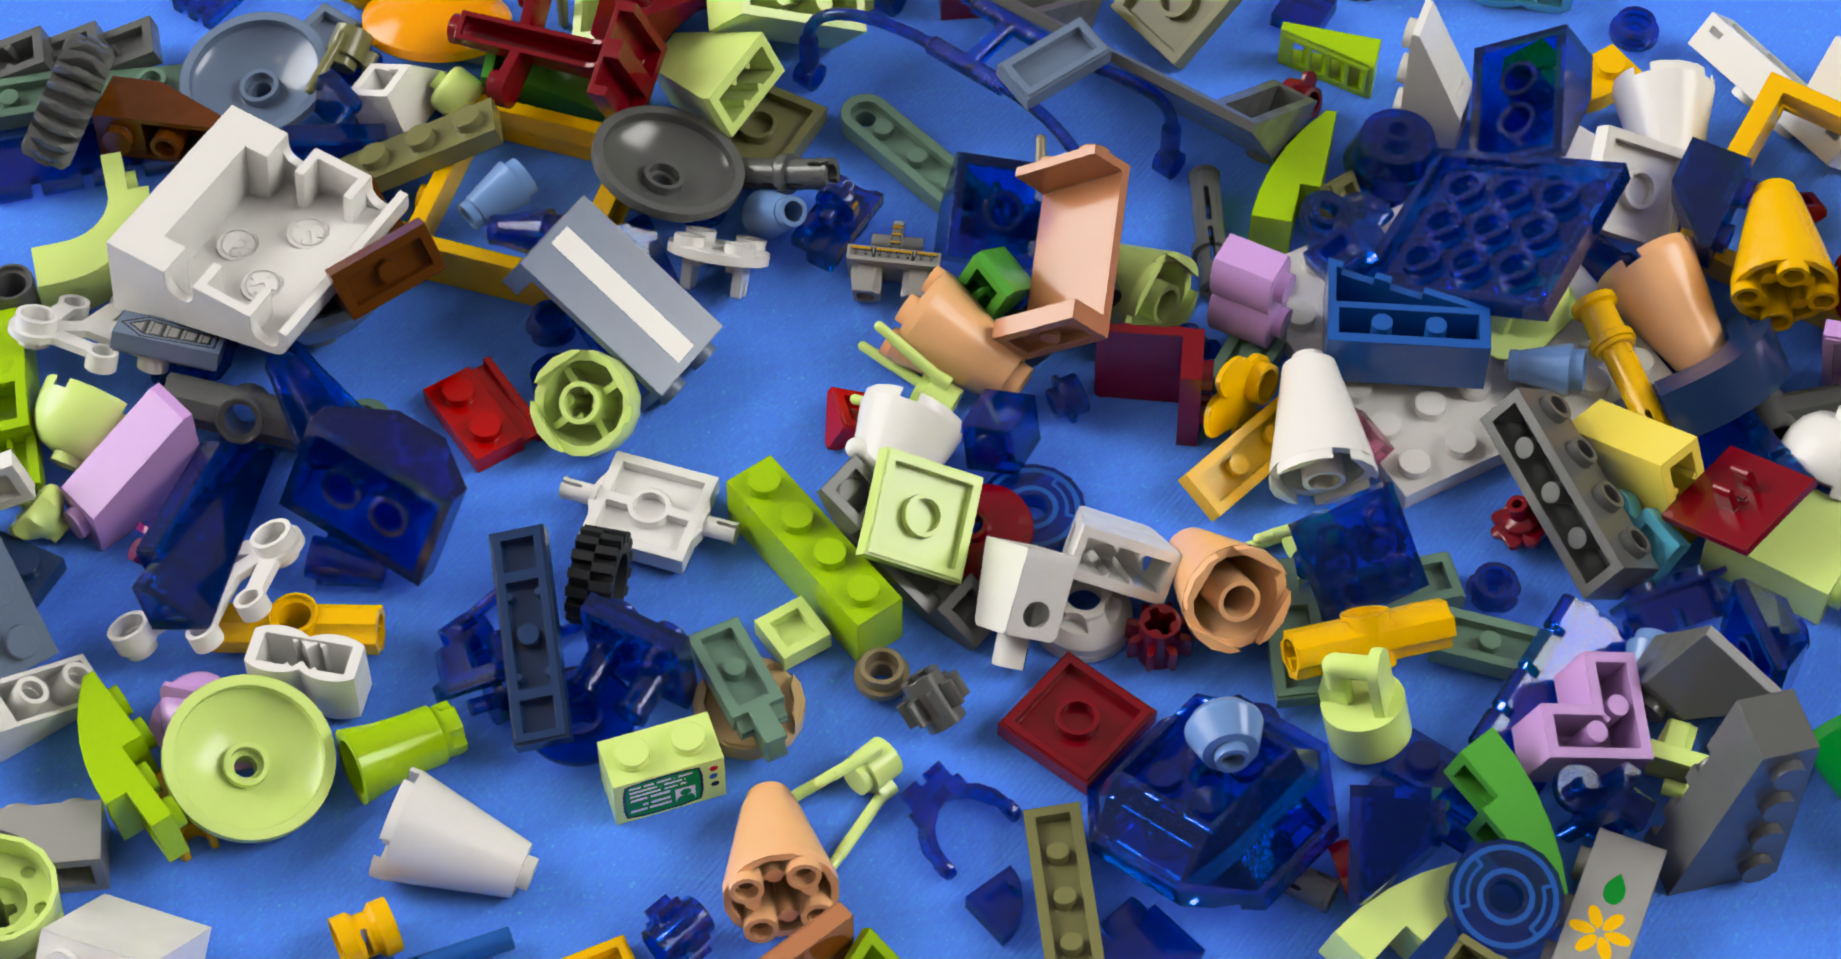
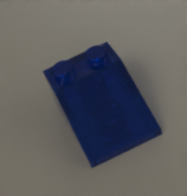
[1467,24,1593,179]

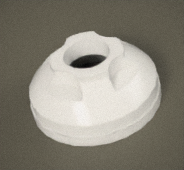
[1039,579,1133,663]

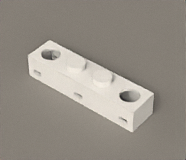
[1688,12,1841,170]

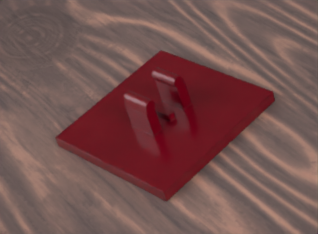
[1661,445,1818,556]

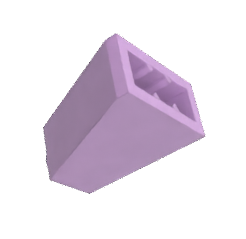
[61,383,208,552]

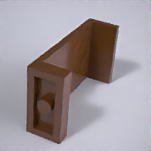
[325,173,447,321]

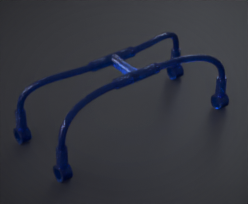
[792,0,1186,180]

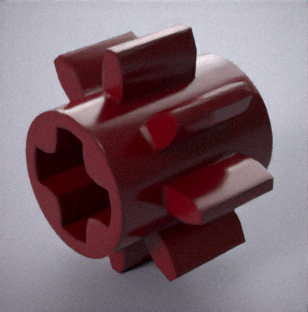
[1125,602,1193,672]

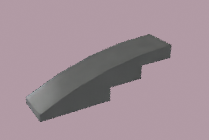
[0,15,163,79]

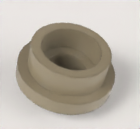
[854,647,910,701]

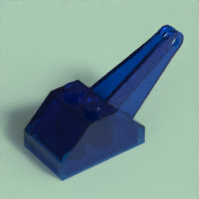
[265,340,467,586]

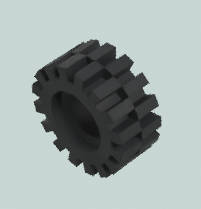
[564,524,633,630]

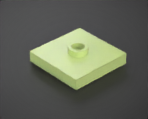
[856,447,984,585]

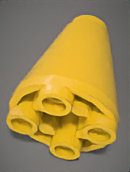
[1730,178,1839,332]

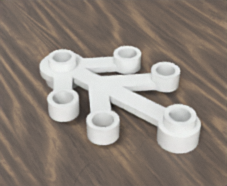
[8,294,170,375]
[107,518,305,662]

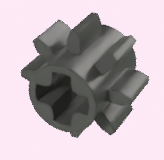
[896,664,970,735]

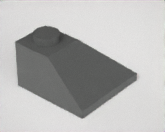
[1636,625,1783,723]

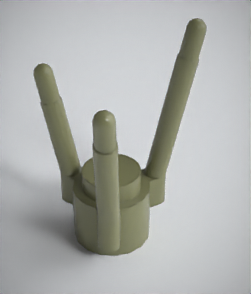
[305,22,379,152]

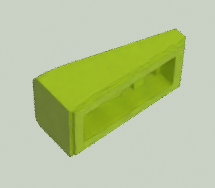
[1277,22,1382,98]

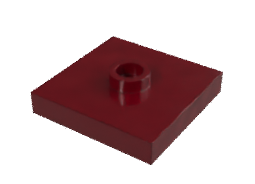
[997,651,1157,796]

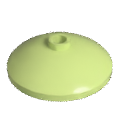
[161,674,336,843]

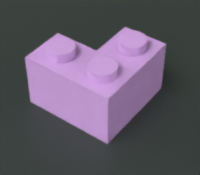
[1511,651,1654,784]

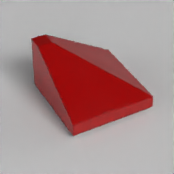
[825,387,865,450]

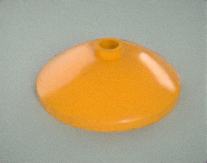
[362,0,512,63]

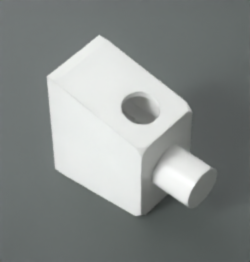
[1062,506,1183,604]
[975,536,1079,670]

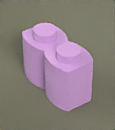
[1207,233,1296,349]

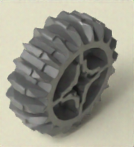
[21,32,115,170]

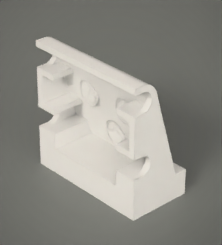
[106,105,409,355]

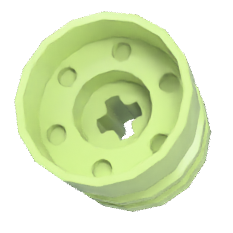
[0,833,64,959]

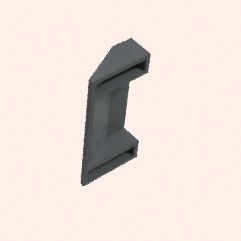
[991,0,1317,164]

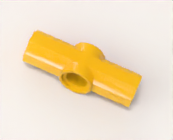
[213,592,386,655]
[1280,598,1457,680]

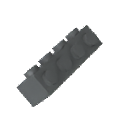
[1480,387,1660,600]

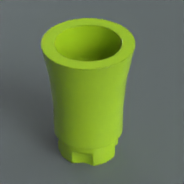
[335,700,468,805]

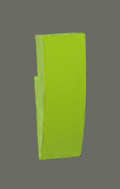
[1248,110,1337,254]

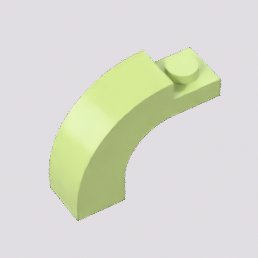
[31,151,151,309]

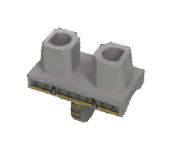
[846,220,942,304]

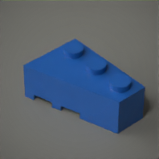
[1323,257,1491,389]

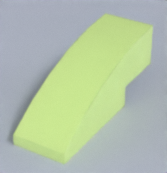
[1318,857,1494,959]

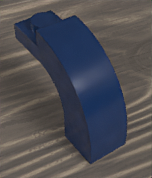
[1655,313,1790,437]

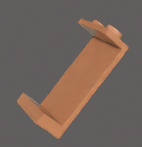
[992,144,1130,359]

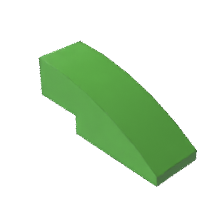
[1443,727,1568,917]

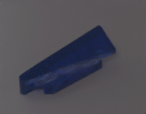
[132,441,275,630]

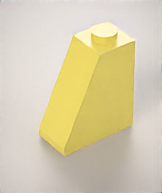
[1572,399,1704,544]

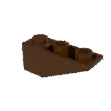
[92,76,221,163]

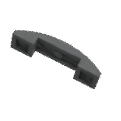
[817,454,992,651]

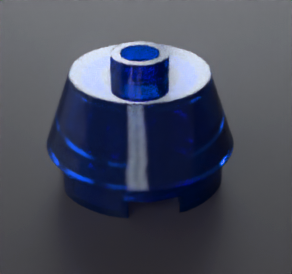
[1343,109,1445,210]

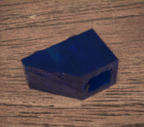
[1671,137,1757,269]

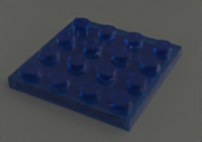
[1360,148,1631,322]

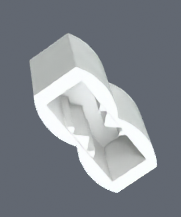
[244,625,372,719]

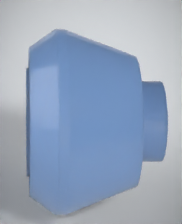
[1184,696,1264,773]

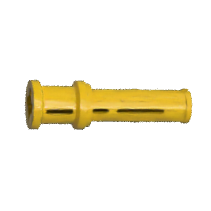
[1571,288,1673,427]

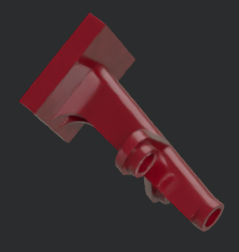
[447,0,667,119]

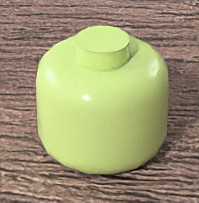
[430,66,486,116]

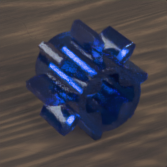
[641,894,715,959]

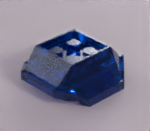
[1087,693,1340,911]

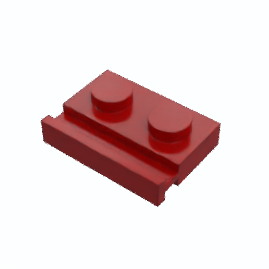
[423,356,543,473]

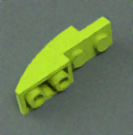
[0,307,46,493]
[77,671,190,863]

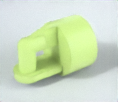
[1318,647,1412,765]

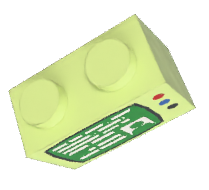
[597,711,726,825]

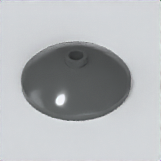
[591,105,745,223]

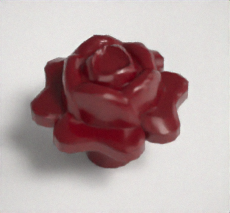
[1491,495,1546,551]

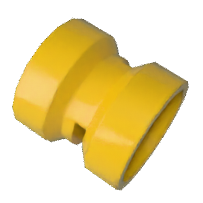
[327,896,404,959]

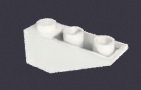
[1391,0,1473,154]
[0,653,102,763]

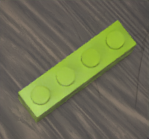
[726,455,903,662]

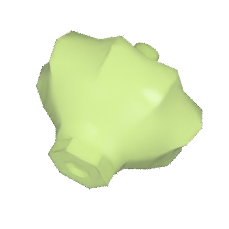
[8,484,70,543]

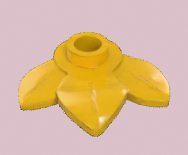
[1203,353,1279,438]

